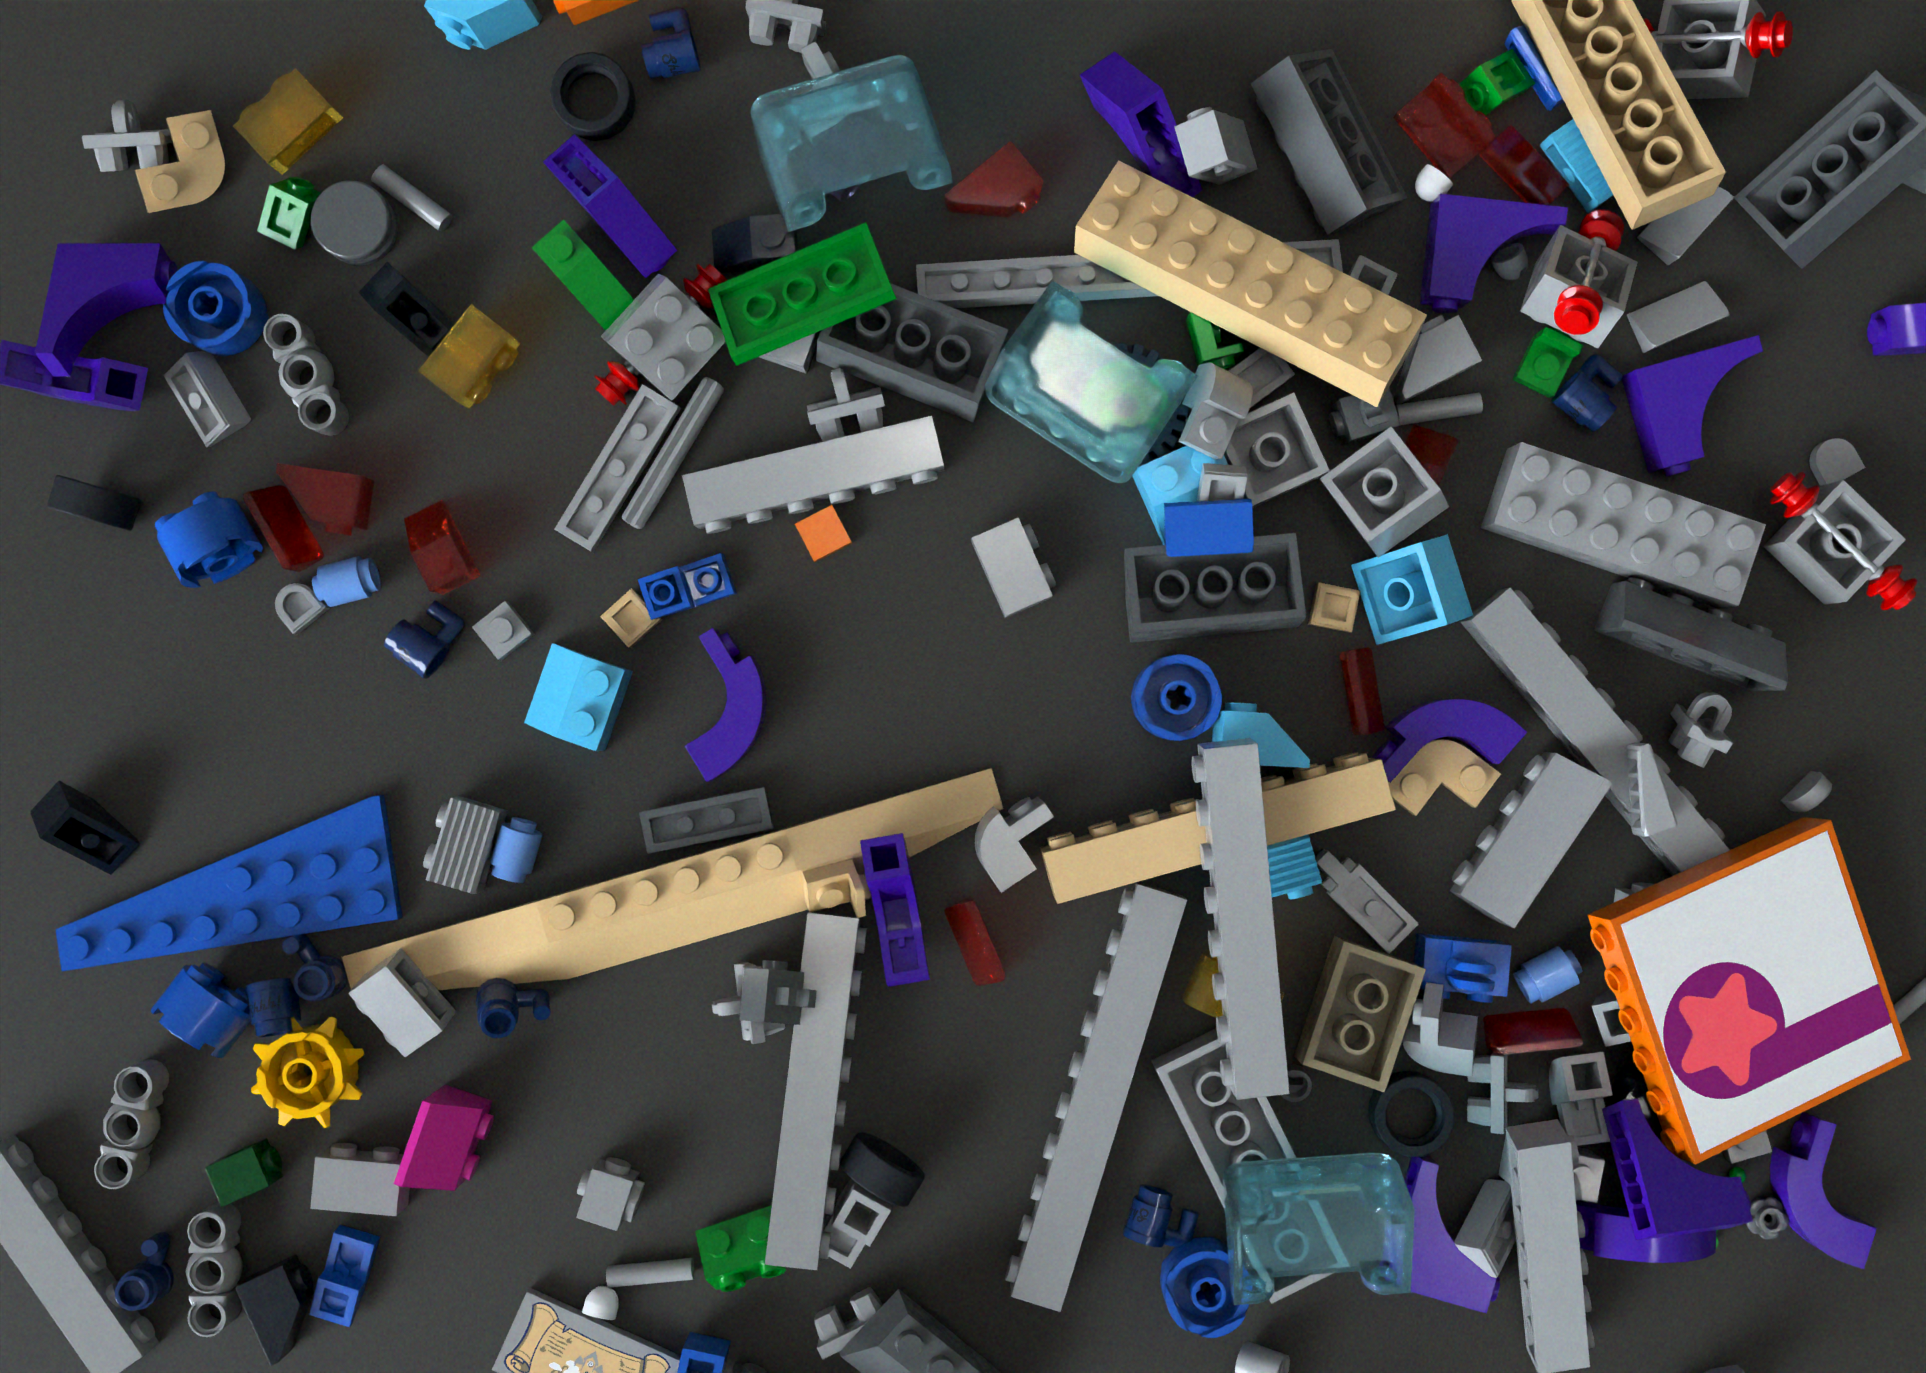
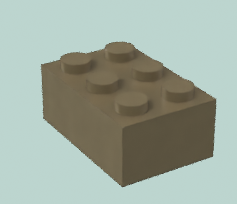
[1294,935,1426,1093]

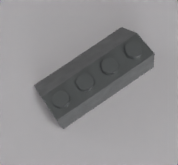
[1251,49,1408,235]
[1734,70,1926,269]
[816,284,1008,423]
[1124,533,1306,643]
[1594,577,1788,691]
[839,1289,1002,1373]

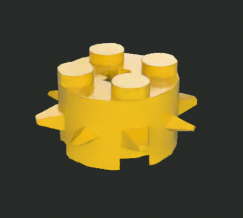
[251,1016,365,1128]

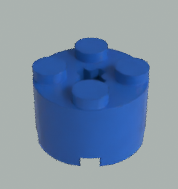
[163,261,269,357]
[155,491,263,588]
[1131,654,1222,741]
[151,962,251,1058]
[1160,1237,1252,1338]

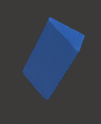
[1504,25,1564,111]
[1164,499,1254,557]

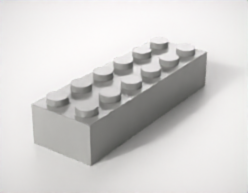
[1481,442,1766,609]
[1151,1028,1349,1304]

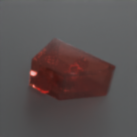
[945,141,1043,218]
[276,463,374,536]
[404,500,481,595]

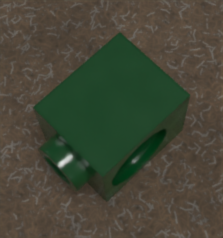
[205,1138,284,1207]

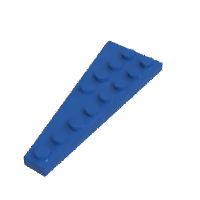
[55,795,403,971]

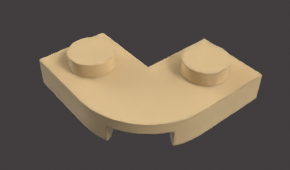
[135,110,225,213]
[1388,740,1501,816]

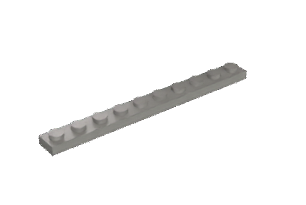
[916,239,1343,308]

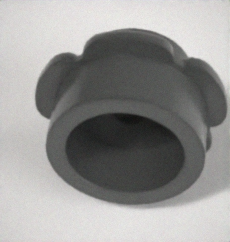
[1746,1197,1789,1239]

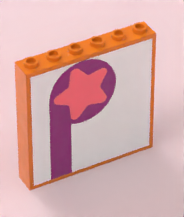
[1587,817,1911,1165]

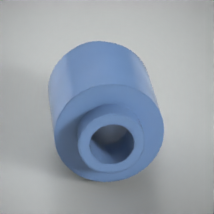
[312,556,381,607]
[490,817,543,883]
[1513,946,1583,1004]

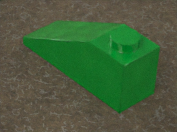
[531,219,634,331]

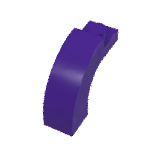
[0,340,148,411]
[685,628,767,782]
[1372,699,1527,783]
[860,833,930,987]
[1770,1112,1877,1269]
[1576,1201,1716,1263]

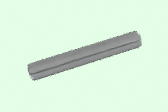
[622,377,724,529]

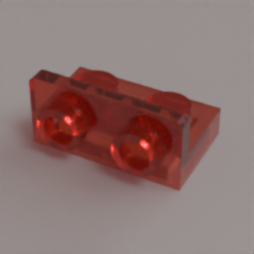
[1393,73,1496,179]

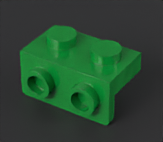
[695,1205,786,1292]

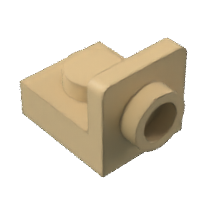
[802,859,871,918]

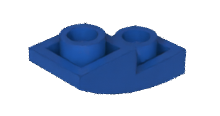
[638,553,737,620]

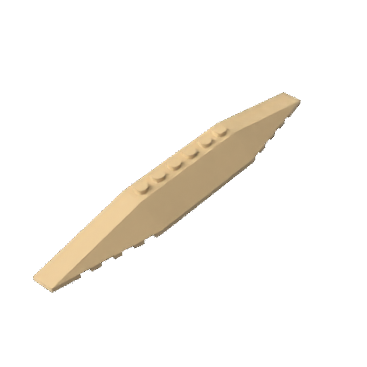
[342,768,1003,990]

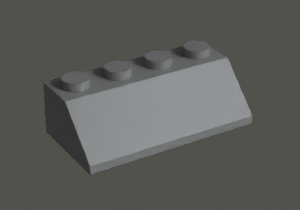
[1450,752,1613,928]

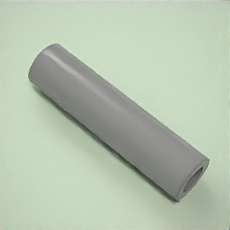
[371,164,453,232]
[1395,392,1483,425]
[606,1258,695,1288]

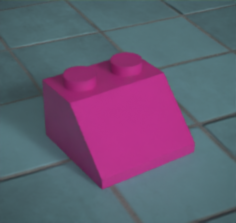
[394,1084,494,1191]

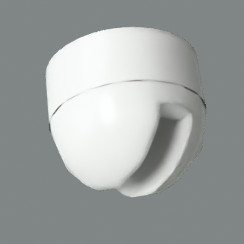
[1415,164,1453,201]
[582,1286,619,1320]

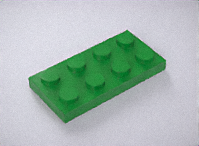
[708,222,896,366]

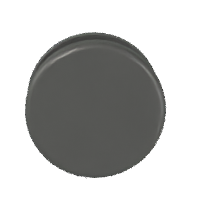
[311,180,398,266]

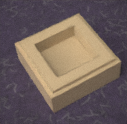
[1308,582,1360,633]
[600,588,662,648]

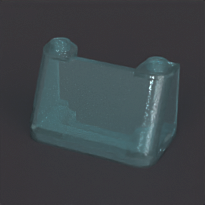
[751,55,953,232]
[984,280,1198,483]
[1223,1152,1415,1305]

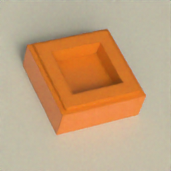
[795,505,852,562]

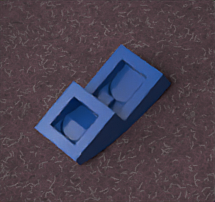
[309,1225,380,1327]

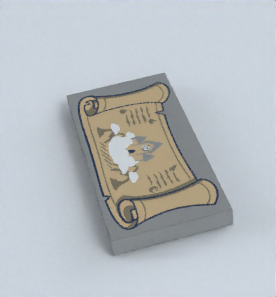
[492,1288,681,1373]

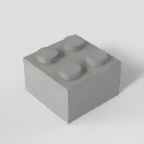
[1224,393,1330,508]
[1320,427,1449,558]

